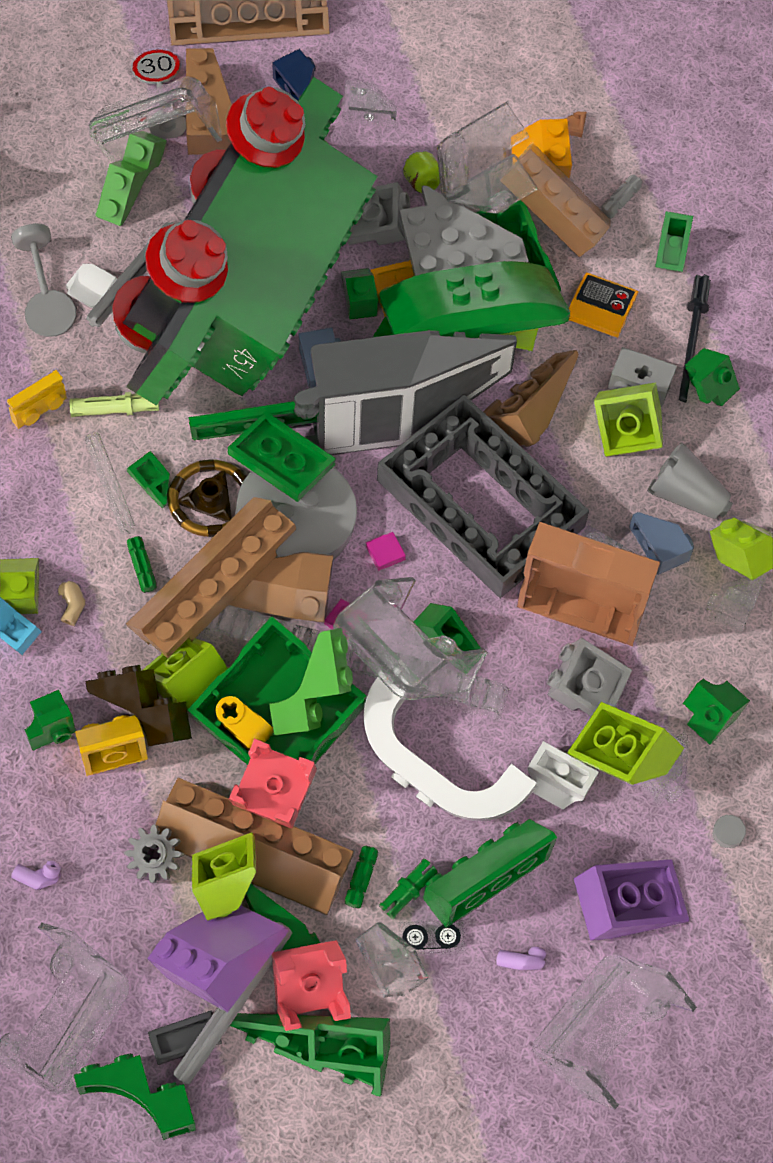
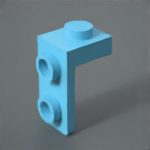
[0,597,42,655]

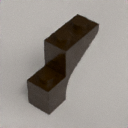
[85,665,192,747]

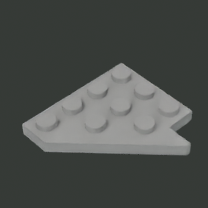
[399,186,529,276]

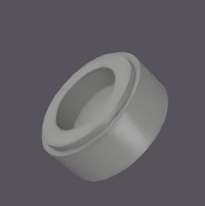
[712,815,746,848]

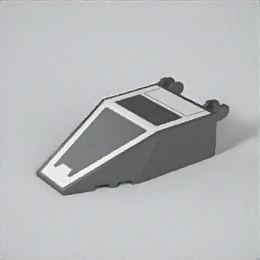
[294,330,517,455]

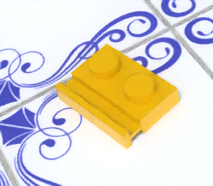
[7,370,67,429]

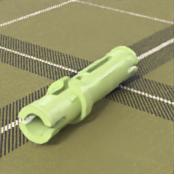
[69,392,159,417]

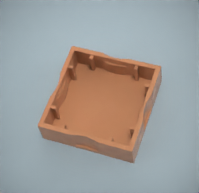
[517,522,660,646]

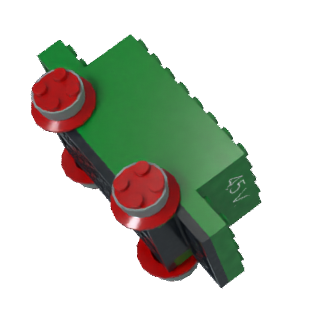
[112,77,377,405]

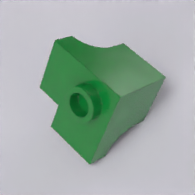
[685,348,740,406]
[683,678,750,745]
[24,689,76,751]

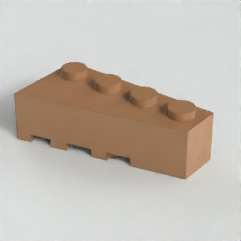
[186,48,232,155]

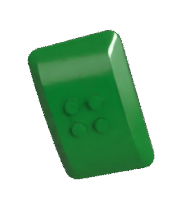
[380,261,570,338]

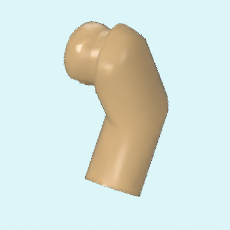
[58,581,85,626]

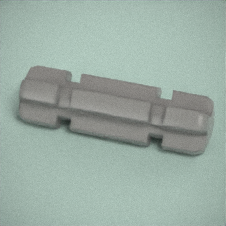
[601,175,642,218]

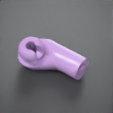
[11,861,61,890]
[497,947,546,970]

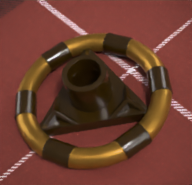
[167,459,247,537]

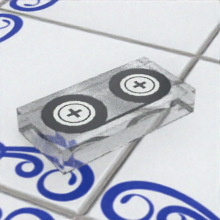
[398,920,465,956]

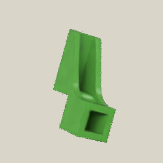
[95,131,167,226]
[269,628,353,735]

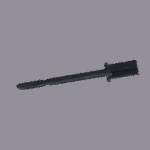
[678,274,711,403]

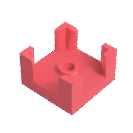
[229,739,317,829]
[271,940,351,1031]

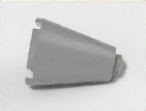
[647,443,733,519]

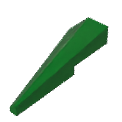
[230,1013,390,1097]

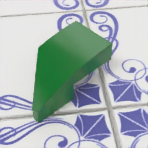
[127,451,170,508]

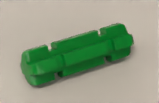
[127,536,157,593]
[345,846,378,909]

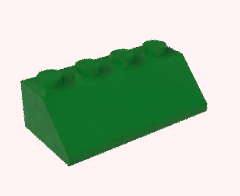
[423,819,557,928]

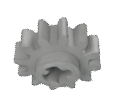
[124,825,184,883]

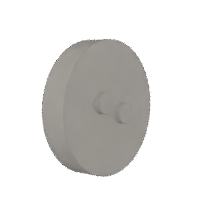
[235,467,357,560]

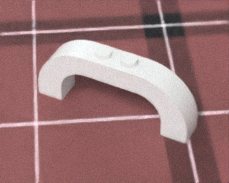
[364,668,537,821]

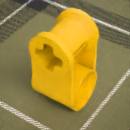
[216,696,274,751]

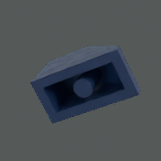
[272,48,316,100]

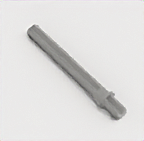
[86,222,174,327]
[174,922,292,1084]

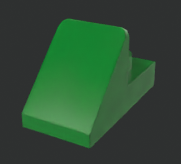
[655,211,694,272]

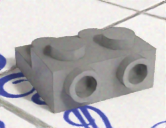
[347,182,410,246]
[547,638,632,716]

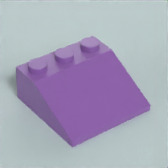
[147,905,289,1013]

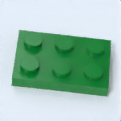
[228,411,336,502]

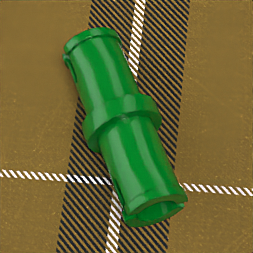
[379,858,438,919]

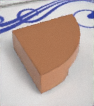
[563,111,587,137]

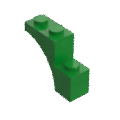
[74,1054,196,1140]

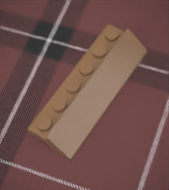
[167,0,330,46]
[126,497,296,658]
[156,777,354,915]

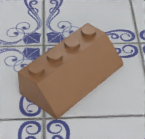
[500,142,611,257]

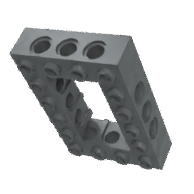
[377,395,589,599]

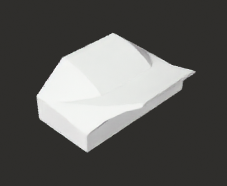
[66,264,117,315]
[527,741,599,809]

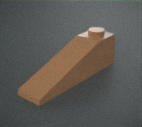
[483,350,579,447]
[229,552,333,622]

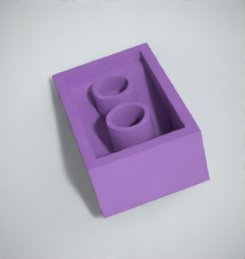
[574,859,690,941]

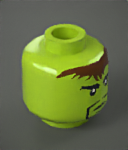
[403,151,444,193]

